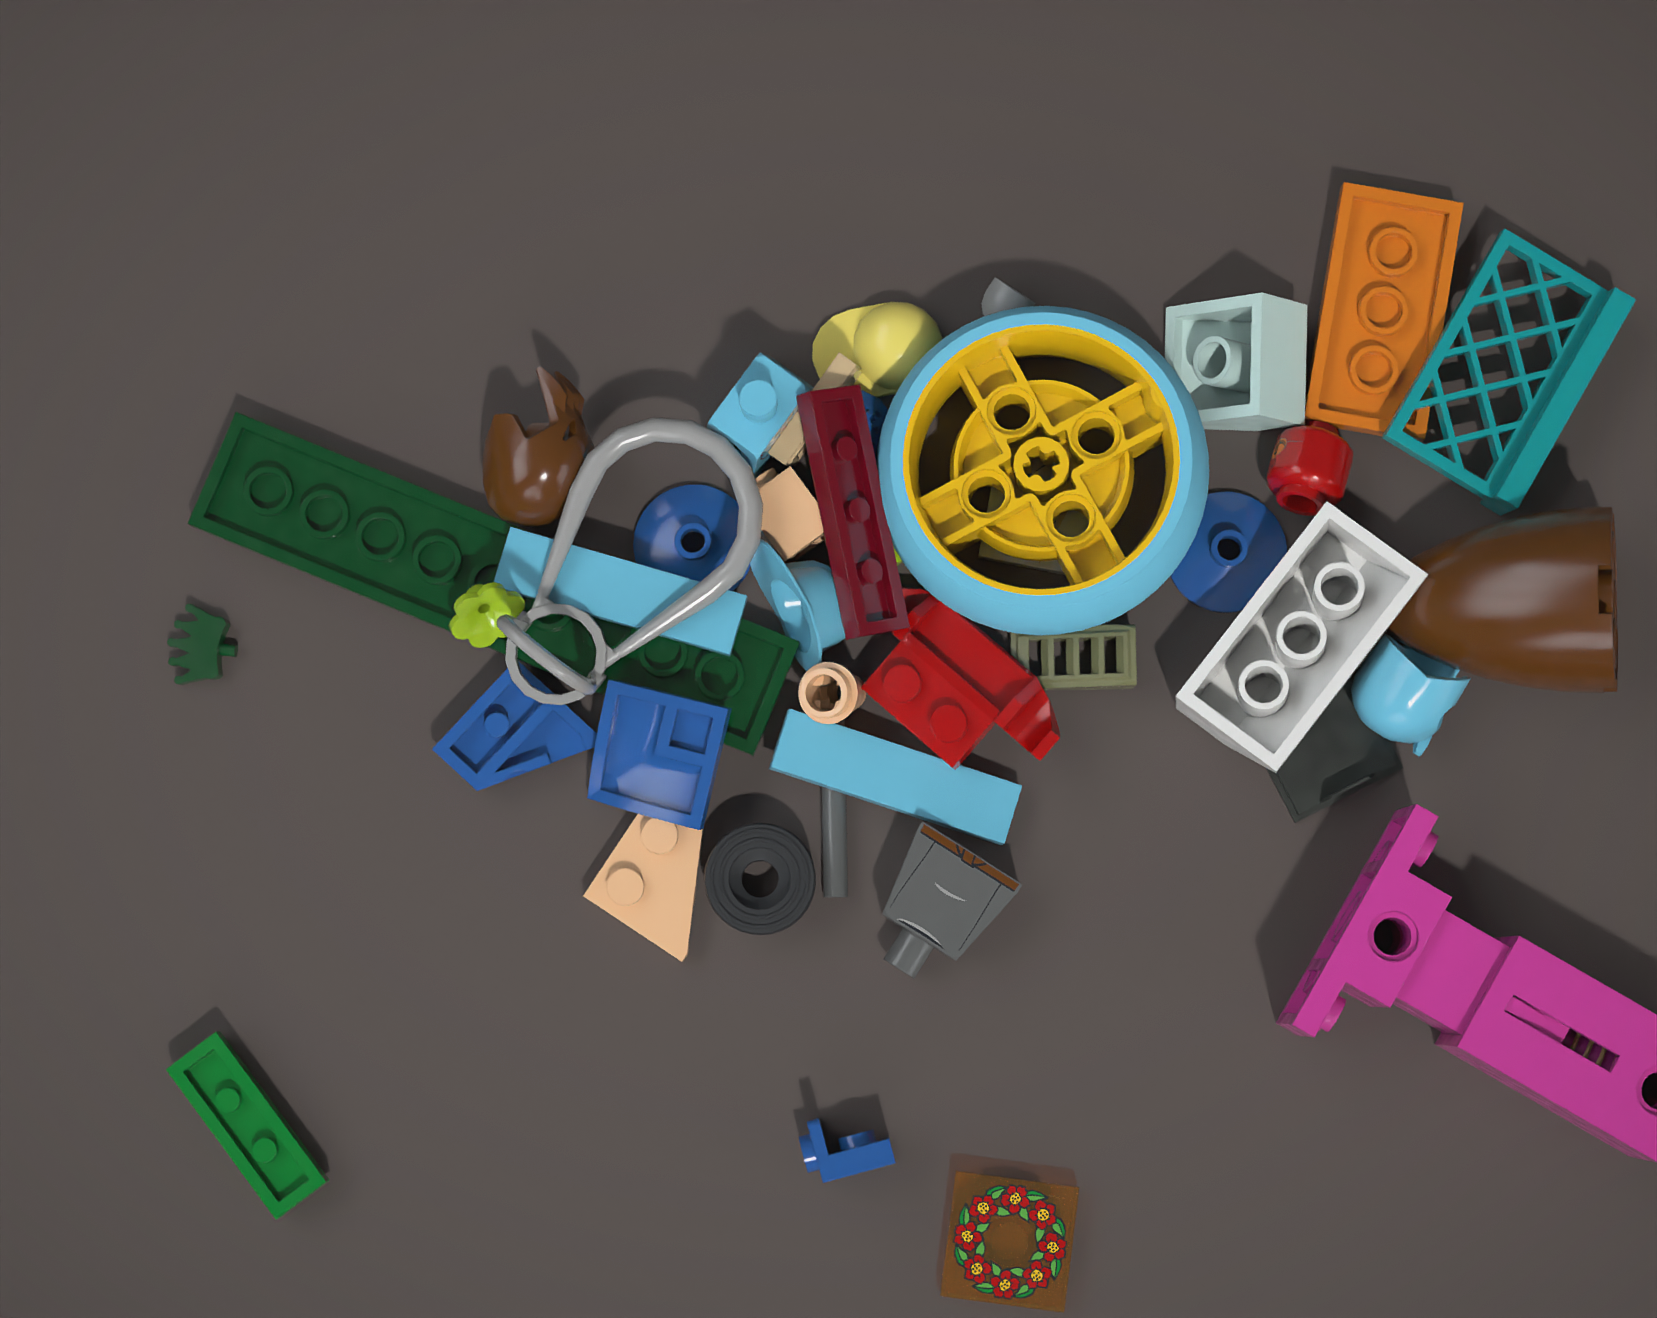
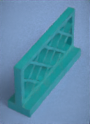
[1381,228,1636,516]

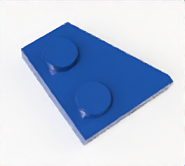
[432,661,597,791]

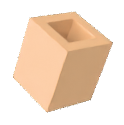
[755,466,825,563]

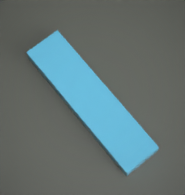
[494,527,748,656]
[769,709,1022,845]

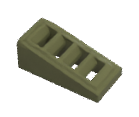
[1010,624,1137,690]

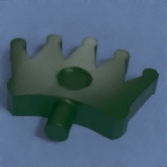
[167,603,238,685]

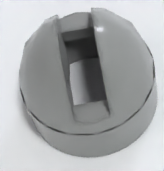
[981,277,1035,316]

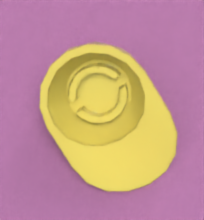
[812,302,942,397]

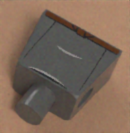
[882,821,1023,979]

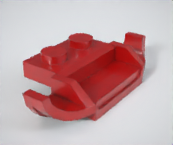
[861,587,1061,770]

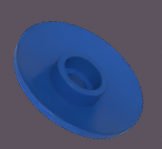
[633,485,751,591]
[1170,492,1287,613]

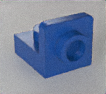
[798,1118,896,1183]

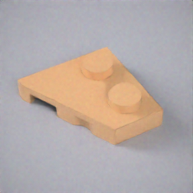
[583,814,704,962]

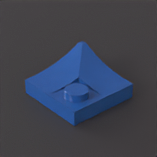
[587,679,732,830]

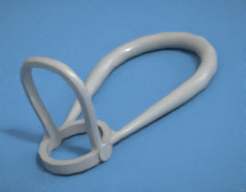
[497,417,763,705]

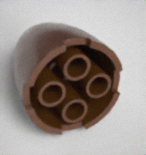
[1387,506,1618,693]

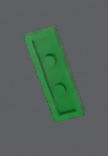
[166,1031,330,1220]

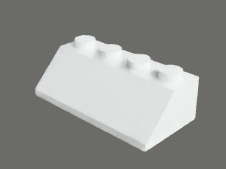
[1176,502,1428,773]

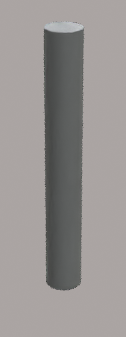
[822,719,848,898]

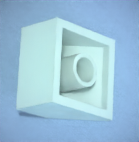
[1165,292,1307,431]

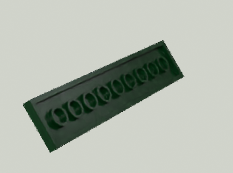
[187,412,800,757]

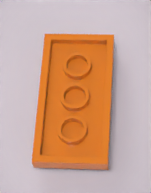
[1305,182,1464,443]

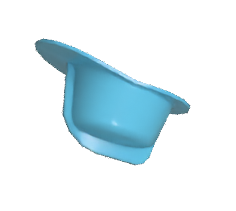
[750,539,845,671]

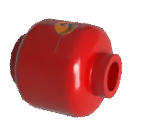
[1267,420,1353,516]

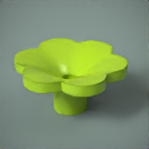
[449,582,525,648]

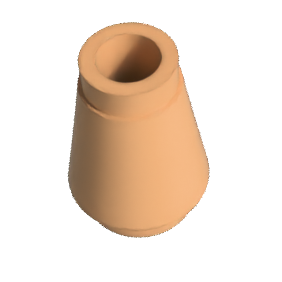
[798,662,866,724]

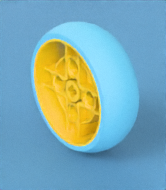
[876,306,1209,635]

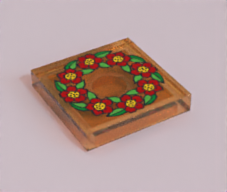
[940,1170,1080,1313]

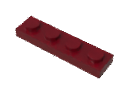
[796,384,910,640]

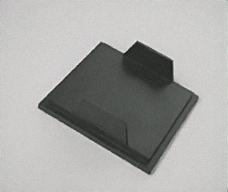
[1265,673,1404,823]

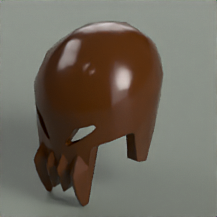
[483,367,595,527]

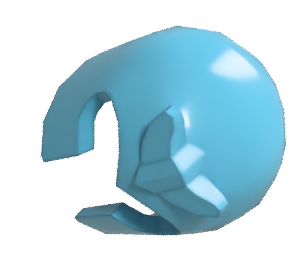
[1351,634,1471,756]

